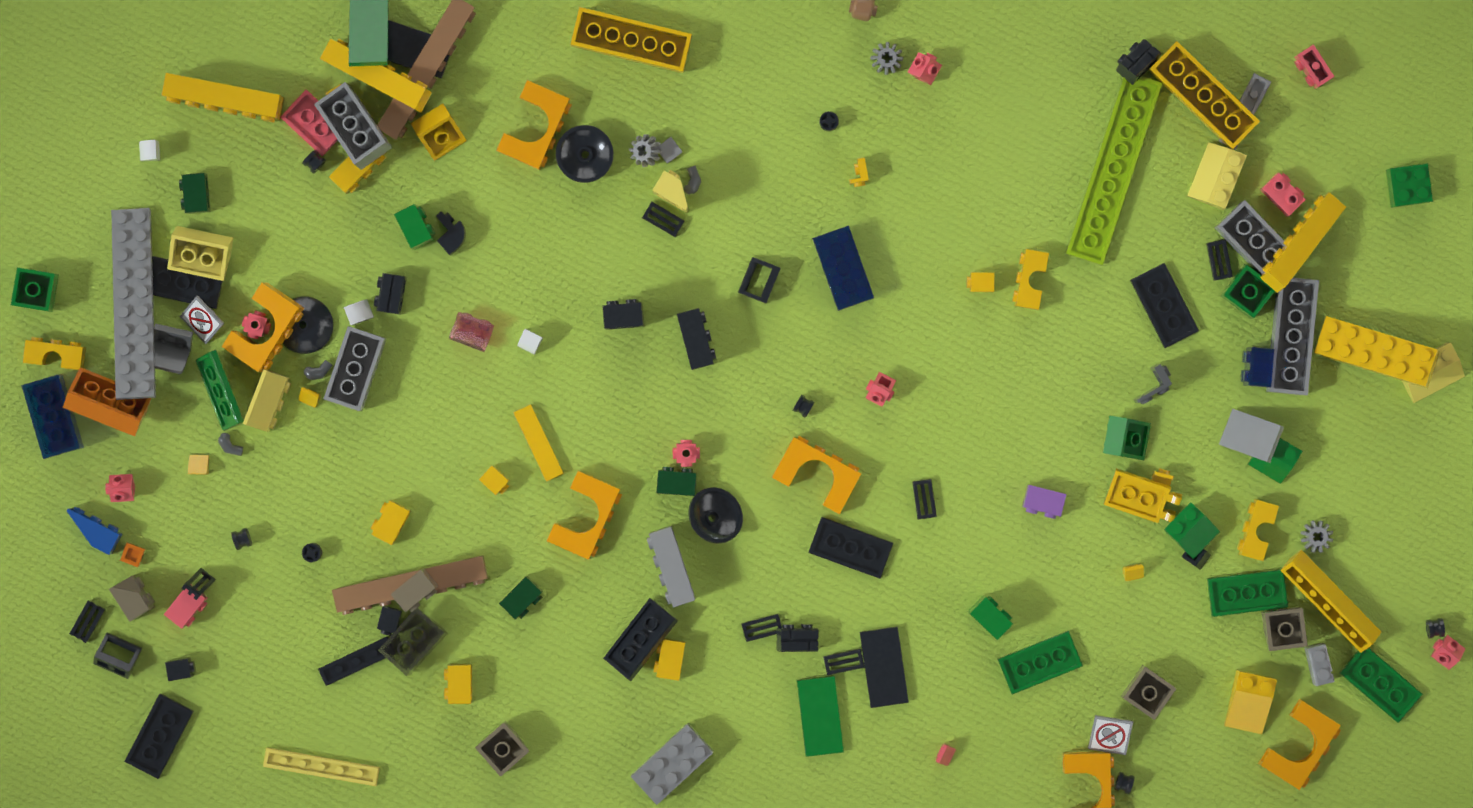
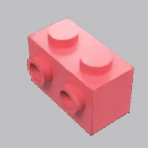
[1294,44,1335,89]
[1260,172,1306,217]
[164,584,208,629]

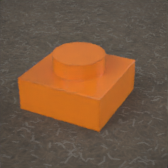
[120,542,146,567]

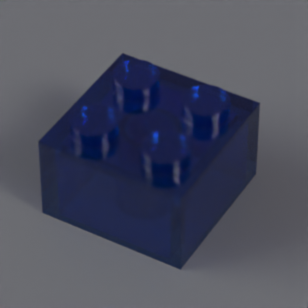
[1240,347,1275,388]

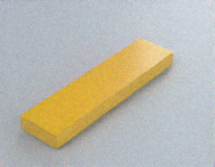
[513,404,564,482]

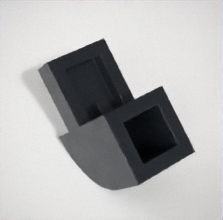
[436,211,466,256]

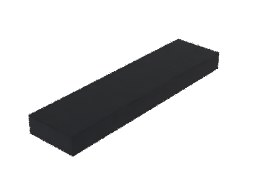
[318,636,396,686]

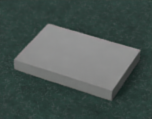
[1219,409,1284,463]

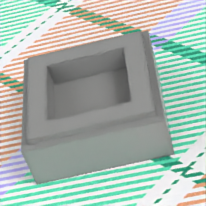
[658,137,682,164]

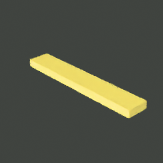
[263,747,380,786]

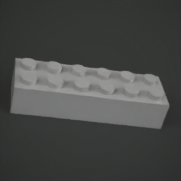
[1266,278,1319,395]

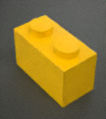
[371,500,411,545]
[653,638,685,681]
[444,664,472,704]

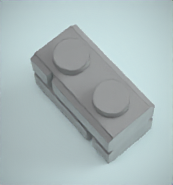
[1304,643,1335,686]

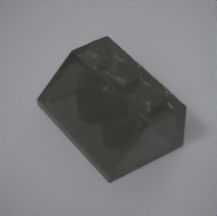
[378,608,448,676]

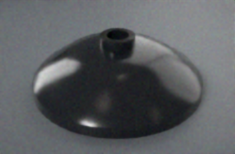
[556,125,614,183]
[282,296,334,354]
[688,487,743,544]

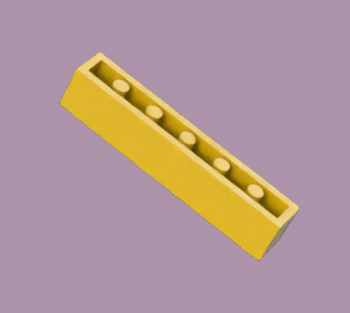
[320,38,432,112]
[1260,192,1346,293]
[1280,550,1381,653]

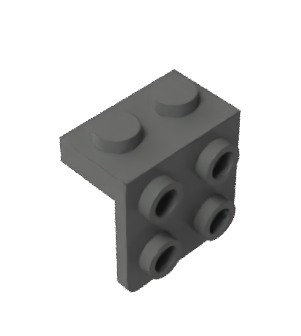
[154,324,193,374]
[1133,364,1172,404]

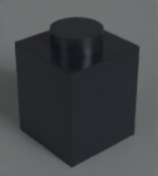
[377,606,403,636]
[165,657,196,681]

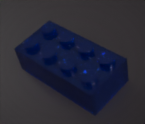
[812,225,874,311]
[21,374,84,459]

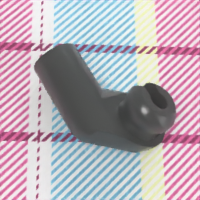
[684,166,701,195]
[304,360,333,380]
[218,433,243,456]

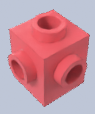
[908,52,942,85]
[242,311,271,339]
[866,372,896,407]
[673,440,700,467]
[105,474,135,502]
[1431,635,1465,670]

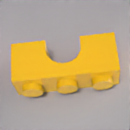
[1012,249,1049,310]
[23,337,86,370]
[1237,499,1279,561]

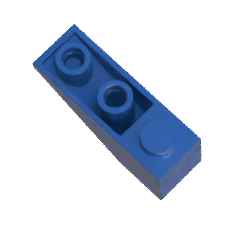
[67,507,122,555]

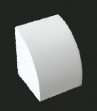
[139,140,160,161]
[344,299,374,326]
[517,329,543,355]

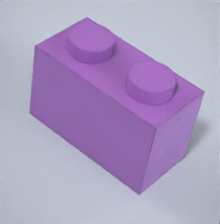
[1022,485,1067,519]

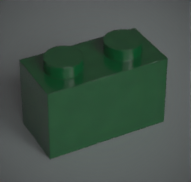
[179,173,210,214]
[656,467,697,496]
[499,576,543,620]

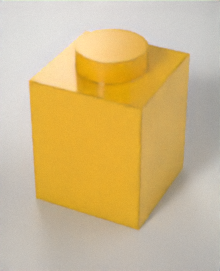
[966,272,994,292]
[479,465,510,495]

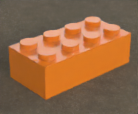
[63,367,152,436]

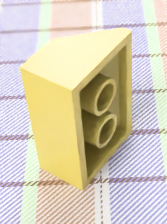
[1187,142,1247,210]
[652,170,688,213]
[167,226,233,281]
[1402,342,1465,403]
[243,370,291,432]

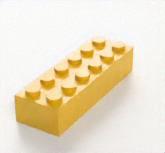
[570,7,692,73]
[1149,41,1260,150]
[162,73,284,123]
[1314,316,1440,389]

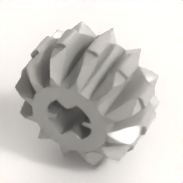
[870,42,903,75]
[629,134,663,167]
[1300,520,1333,552]

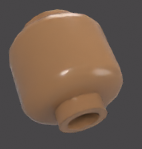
[849,0,878,21]

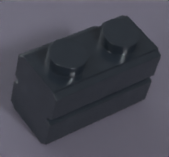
[1116,39,1161,85]
[374,273,407,315]
[776,624,819,652]

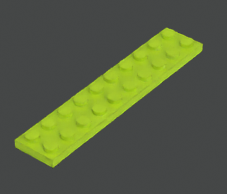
[1066,76,1162,266]

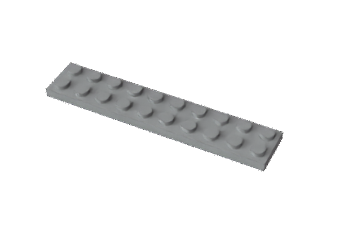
[111,208,156,400]

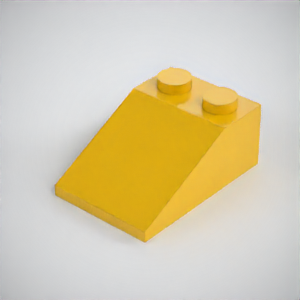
[1224,670,1277,734]

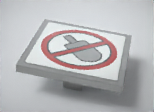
[180,296,224,344]
[1088,715,1133,755]

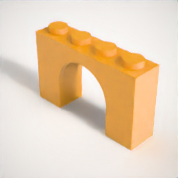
[496,80,572,170]
[222,282,304,372]
[772,436,861,514]
[547,470,622,560]
[1258,699,1341,790]
[1063,752,1115,808]

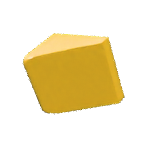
[299,387,321,408]
[188,455,209,475]
[1122,564,1144,581]

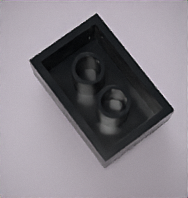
[602,299,644,330]
[677,308,717,370]

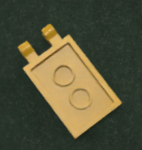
[1104,468,1182,523]

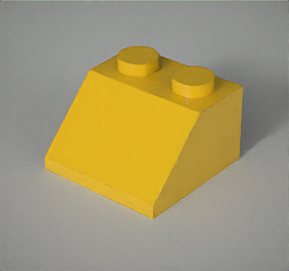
[410,103,467,161]

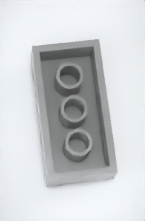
[314,82,392,170]
[1214,200,1285,276]
[324,326,386,411]
[647,525,696,607]
[631,723,714,805]

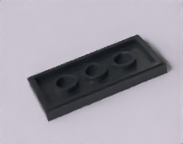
[388,20,450,79]
[152,256,223,309]
[1130,263,1199,348]
[808,517,893,579]
[603,598,678,681]
[860,626,909,708]
[124,693,194,779]

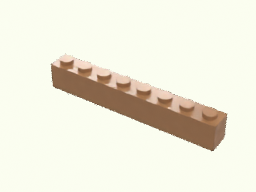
[377,0,476,140]
[332,556,488,615]

